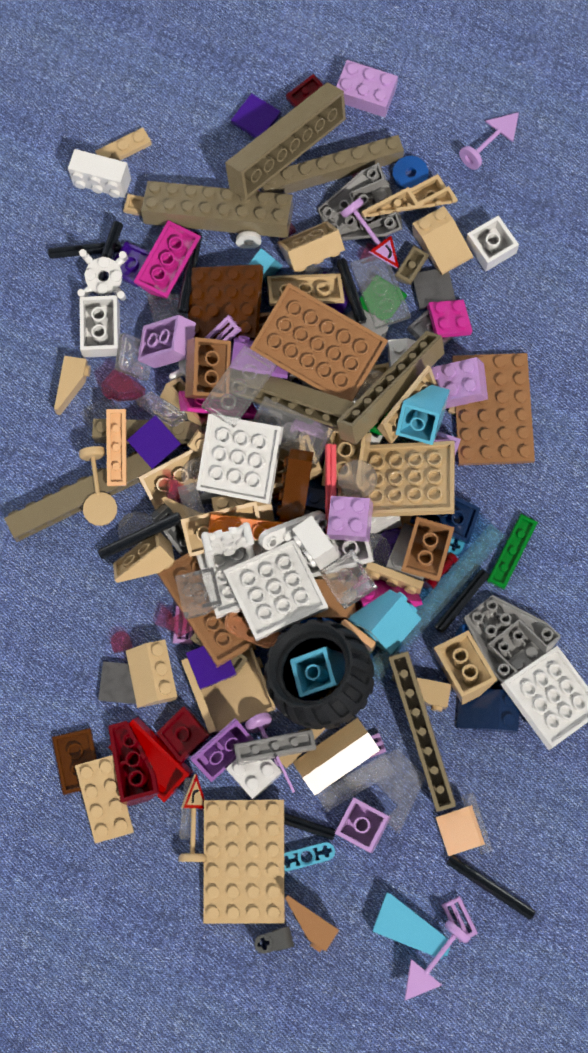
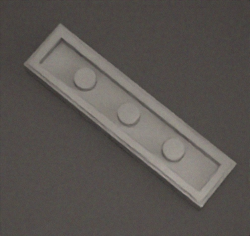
[234,729,316,765]

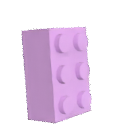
[336,60,398,117]
[137,315,196,368]
[431,357,488,409]

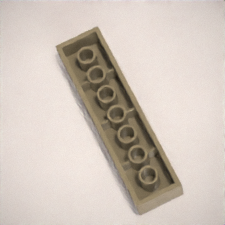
[225,82,346,200]
[141,181,293,238]

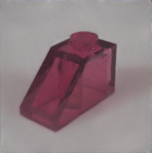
[101,367,145,402]

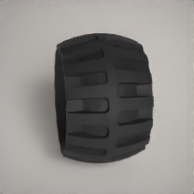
[264,619,374,730]

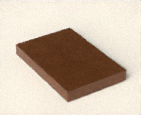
[52,728,97,795]

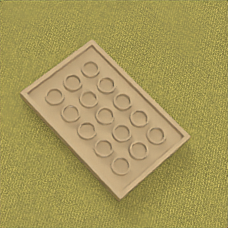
[338,441,455,517]
[204,800,285,924]

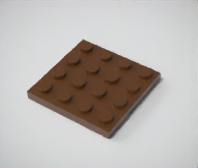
[188,264,264,340]

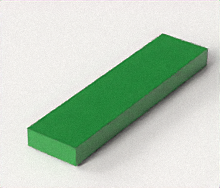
[487,514,538,590]

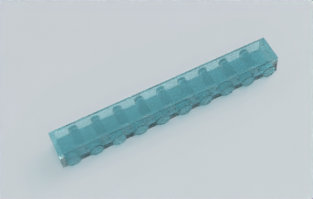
[372,523,505,684]

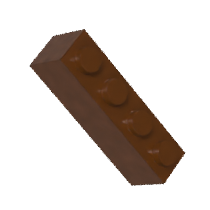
[277,448,314,522]

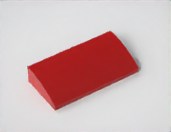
[108,717,194,802]

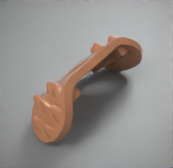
[225,612,281,648]

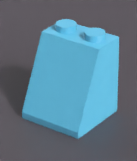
[395,385,450,445]
[348,590,421,654]
[290,647,345,698]

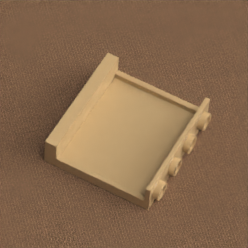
[181,646,276,736]

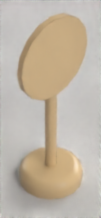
[79,446,117,526]

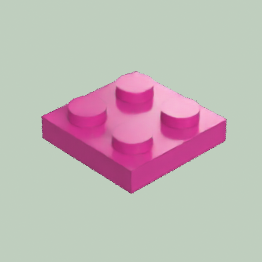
[427,300,473,338]

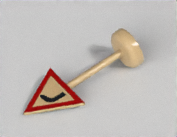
[178,774,206,862]

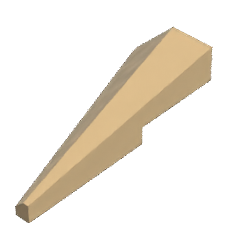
[361,174,458,218]

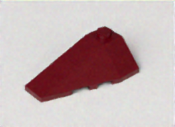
[108,721,159,806]

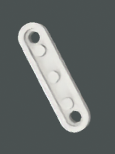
[258,510,327,550]

